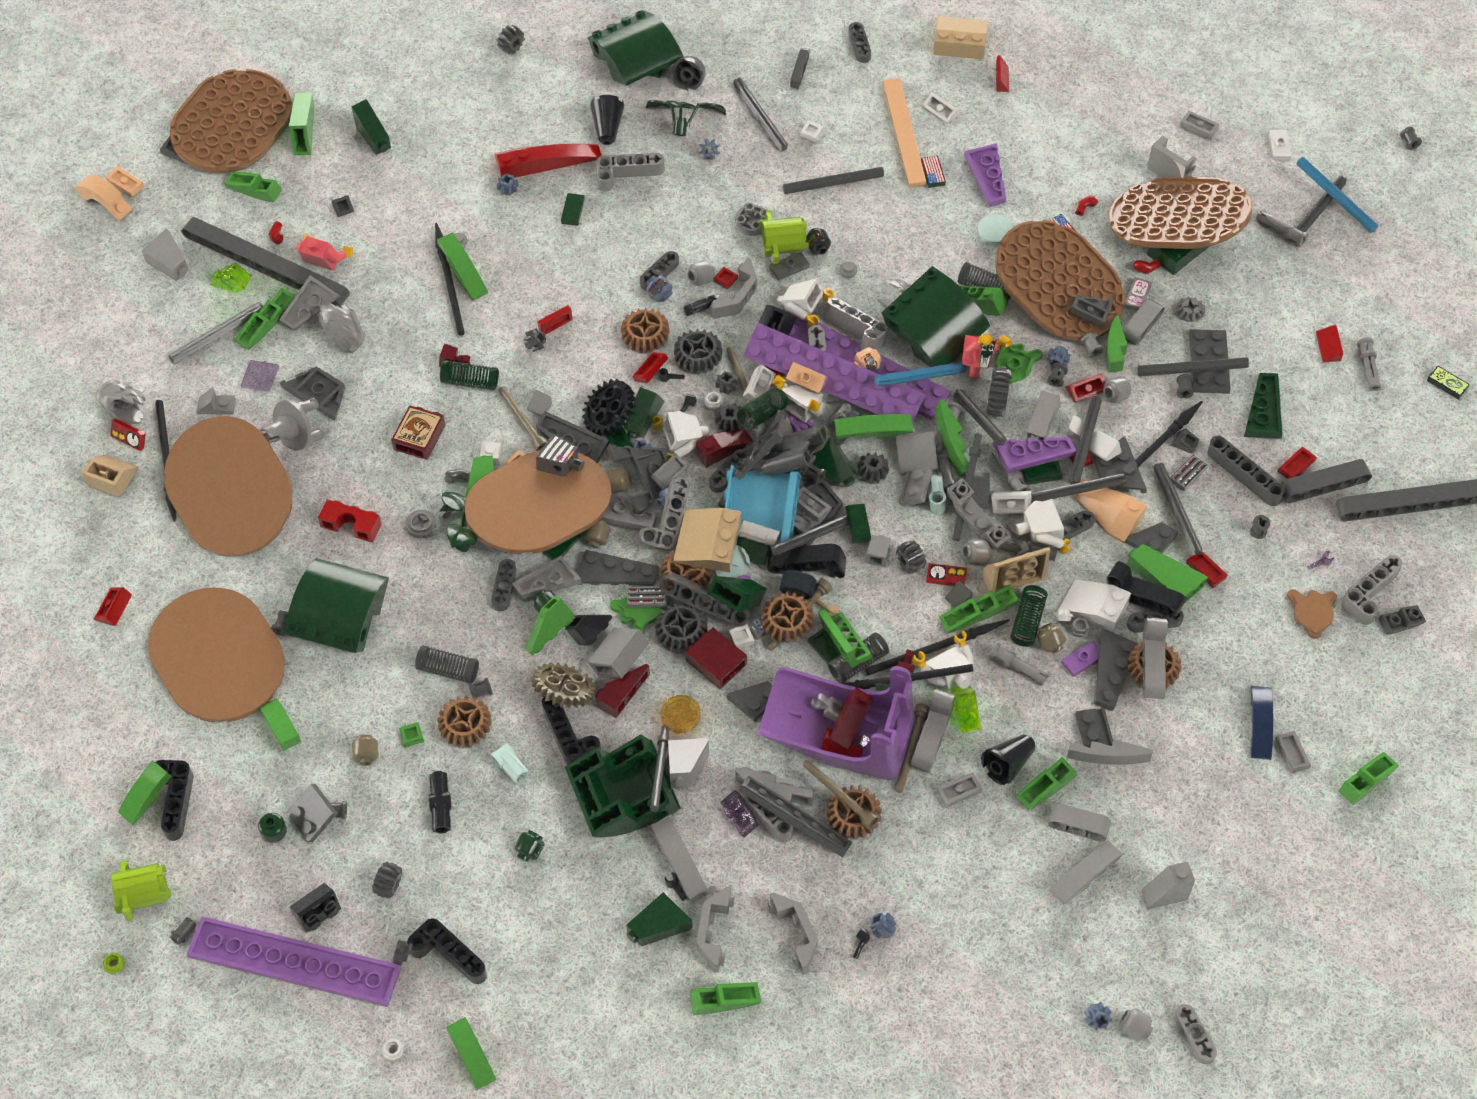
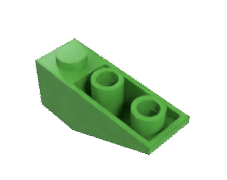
[960,286,1008,316]
[525,595,575,655]

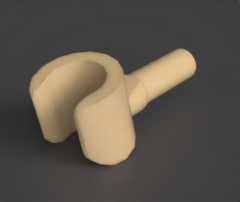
[815,599,839,617]

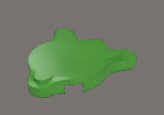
[995,343,1043,385]
[610,597,663,633]

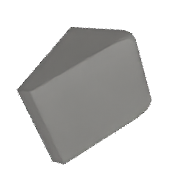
[527,390,552,416]

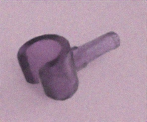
[1307,551,1334,570]

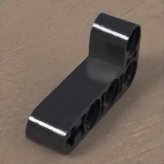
[767,544,846,578]
[1107,561,1186,617]
[542,696,601,765]
[156,760,194,841]
[407,918,487,984]

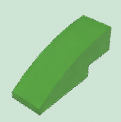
[224,171,282,202]
[1106,316,1127,373]
[260,698,301,751]
[1339,752,1399,805]
[1016,757,1078,811]
[118,760,172,825]
[690,982,761,1015]
[446,1017,497,1090]

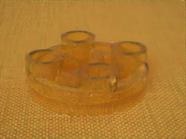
[661,695,701,735]

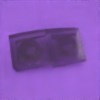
[721,790,759,837]

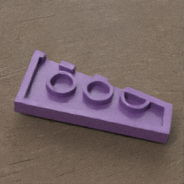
[964,143,1006,207]
[992,437,1076,473]

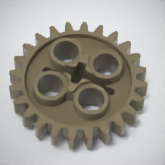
[531,662,596,708]

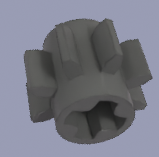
[524,328,546,352]
[715,371,738,395]

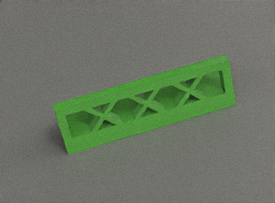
[818,608,872,668]

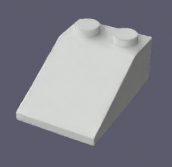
[1059,579,1131,633]

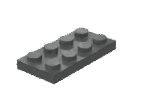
[1189,329,1231,394]

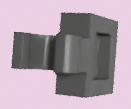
[392,940,413,966]

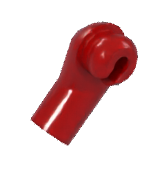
[1075,195,1098,216]
[268,221,284,244]
[1133,259,1161,274]

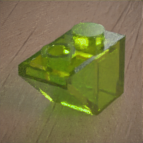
[210,262,252,293]
[950,686,982,733]

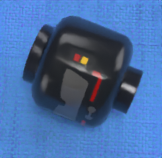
[805,228,831,255]

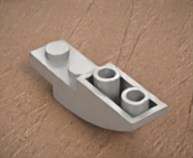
[735,767,814,806]

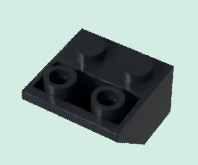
[758,305,797,336]
[289,883,341,933]

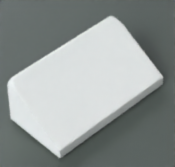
[922,92,961,124]
[742,364,776,401]
[1088,430,1122,461]
[991,491,1031,514]

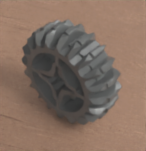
[673,328,723,374]
[987,367,1011,417]
[655,602,708,653]

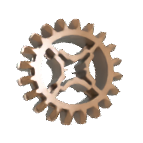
[621,307,670,353]
[661,550,713,594]
[761,592,814,643]
[1128,641,1182,689]
[437,695,492,748]
[826,785,882,839]

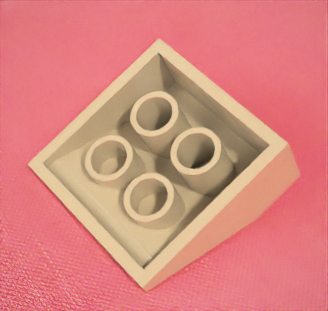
[933,16,988,59]
[673,508,742,573]
[982,547,1050,593]

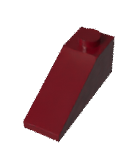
[696,429,754,468]
[595,664,650,718]
[829,687,873,751]

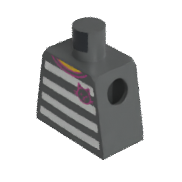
[536,434,584,477]

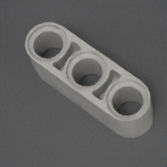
[1123,298,1165,345]
[747,797,793,843]
[1048,803,1111,842]

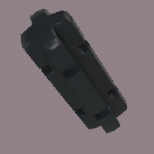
[684,295,717,316]

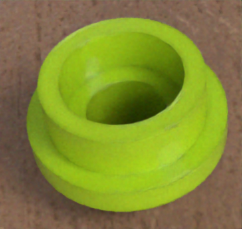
[103,953,125,974]

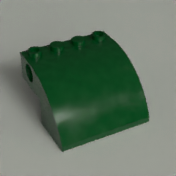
[587,10,684,86]
[881,266,990,367]
[283,558,389,653]
[565,734,681,838]

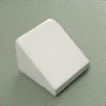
[1067,415,1085,440]

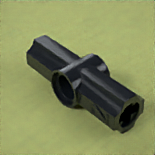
[429,771,451,834]

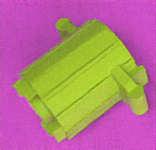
[759,210,809,264]
[111,861,171,921]

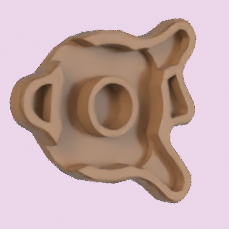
[1287,589,1337,639]

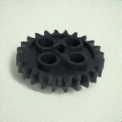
[582,379,636,437]

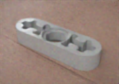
[1175,1004,1217,1064]

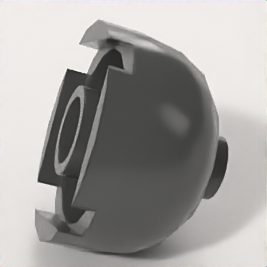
[671,56,706,91]

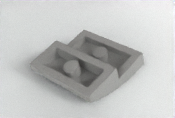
[896,431,938,475]
[794,487,831,534]

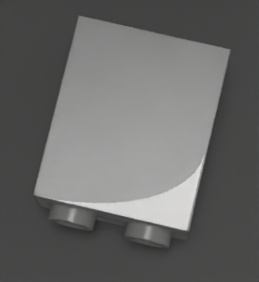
[1147,136,1196,178]

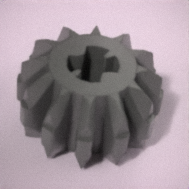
[497,25,525,54]
[714,402,746,432]
[857,452,889,484]
[896,540,927,574]
[372,862,403,898]

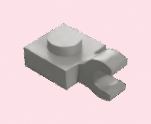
[811,693,843,723]

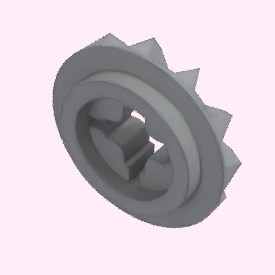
[1176,296,1205,322]
[827,403,851,428]
[406,510,436,538]

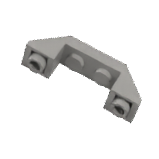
[710,258,757,319]
[947,477,1011,548]
[696,886,735,973]
[768,893,818,974]

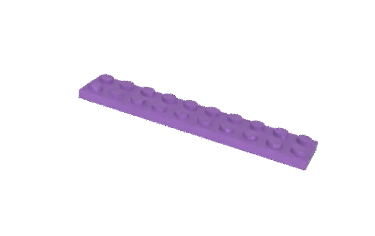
[789,315,951,421]
[743,323,926,424]
[187,916,401,1007]

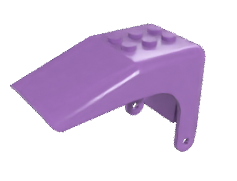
[757,666,914,780]

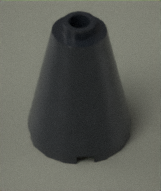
[590,95,624,145]
[981,734,1036,785]

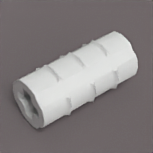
[739,520,781,547]

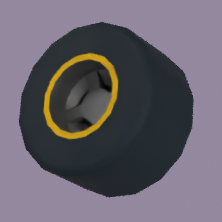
[779,570,817,599]

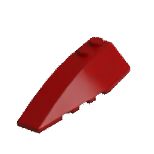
[494,143,602,178]

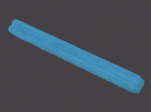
[1296,157,1378,233]
[874,362,967,387]

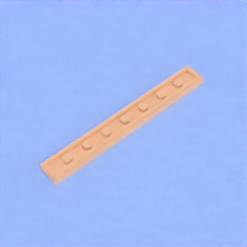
[883,78,926,187]

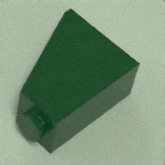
[351,99,391,155]
[623,387,664,439]
[813,437,859,487]
[707,576,767,612]
[626,892,693,947]

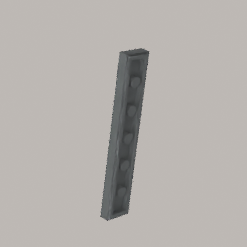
[739,776,853,858]

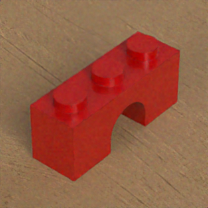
[318,499,382,543]

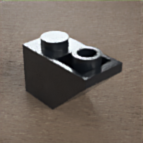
[565,615,613,645]

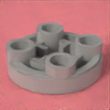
[735,202,768,236]

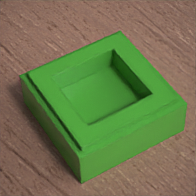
[399,722,424,748]

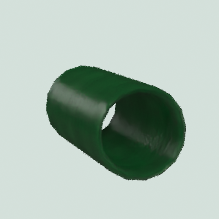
[440,360,499,391]
[737,387,788,430]
[1010,585,1048,647]

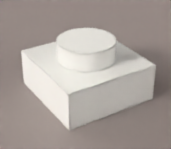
[800,121,823,143]
[480,442,501,462]
[729,624,754,649]

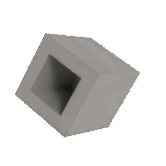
[866,535,891,567]

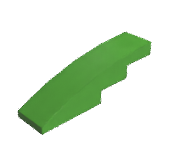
[437,232,488,301]
[234,287,295,350]
[934,399,969,477]
[834,414,914,439]
[939,584,1020,634]

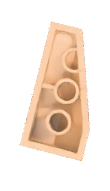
[1072,479,1147,543]

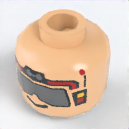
[853,347,882,372]

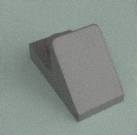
[196,388,236,414]

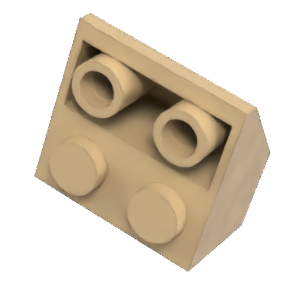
[82,454,139,497]

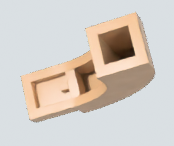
[74,175,132,221]

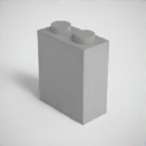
[587,627,649,678]

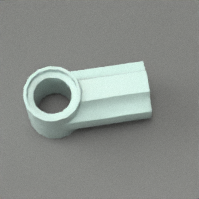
[927,475,946,515]
[490,743,529,784]

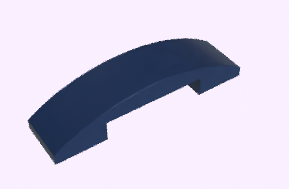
[1251,685,1274,760]

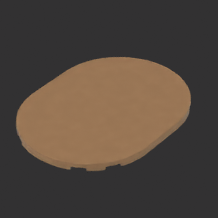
[170,69,292,173]
[1109,177,1252,249]
[995,220,1125,341]
[164,416,293,557]
[465,450,611,555]
[148,588,285,723]

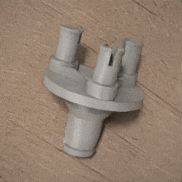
[260,397,324,451]

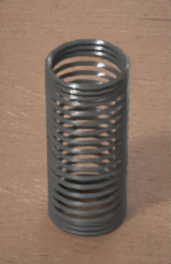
[957,262,1011,301]
[828,632,889,684]
[415,645,479,683]

